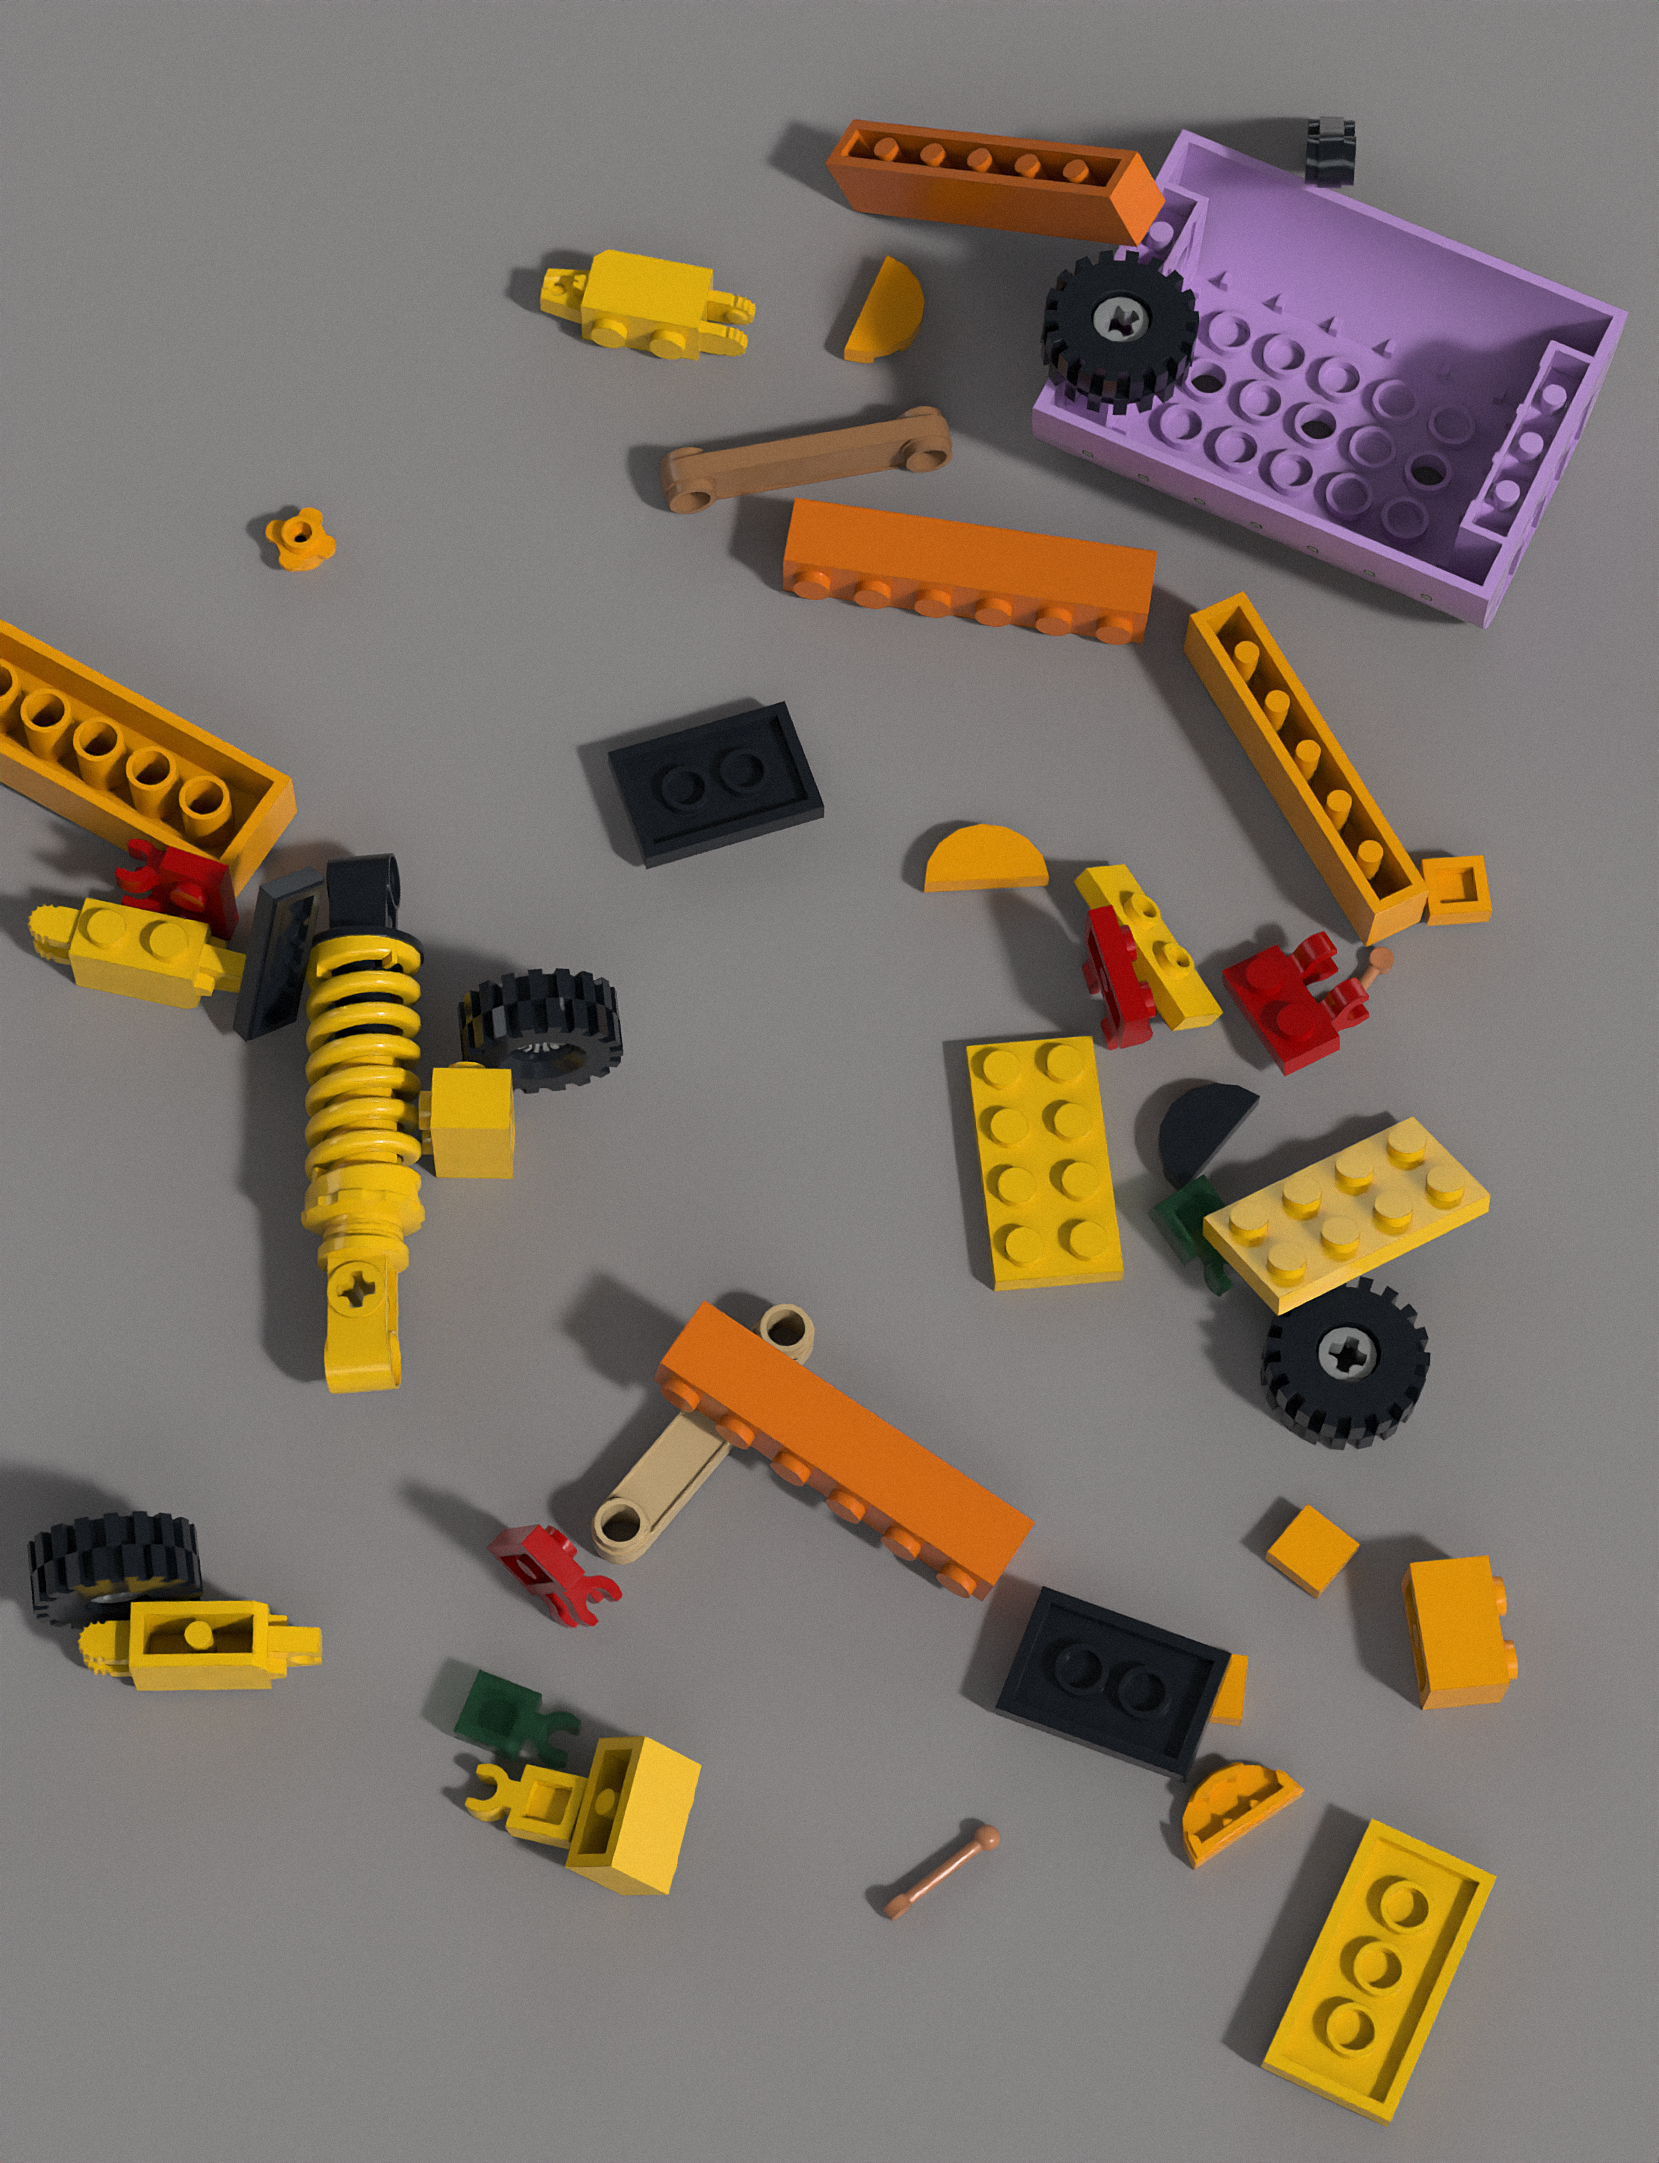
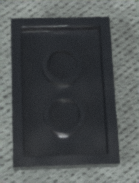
[608,701,824,870]
[995,1586,1232,1784]

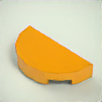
[844,255,925,364]
[924,824,1049,893]
[1181,1762,1304,1870]

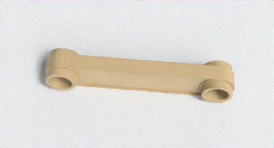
[591,1303,815,1565]

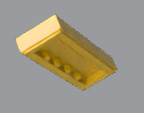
[1074,864,1224,1031]

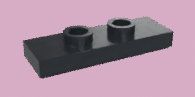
[232,866,325,1042]

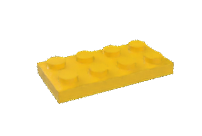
[965,1035,1124,1292]
[1202,1116,1491,1316]
[1261,1818,1497,2127]

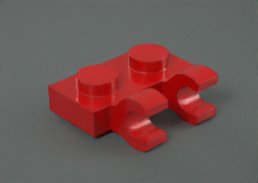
[114,839,239,942]
[1082,905,1156,1050]
[1222,931,1369,1077]
[487,1524,623,1628]

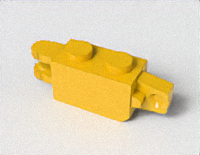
[540,249,756,361]
[27,898,246,1009]
[77,1600,323,1691]

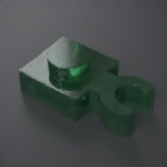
[1147,1174,1233,1297]
[453,1670,582,1768]

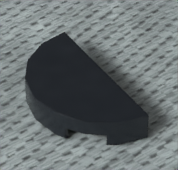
[1158,1083,1260,1196]

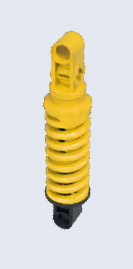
[301,853,425,1394]

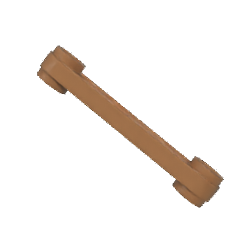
[659,406,953,514]

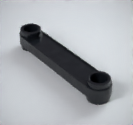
[1305,116,1356,189]

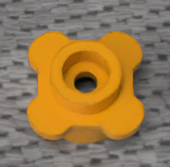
[265,507,336,572]

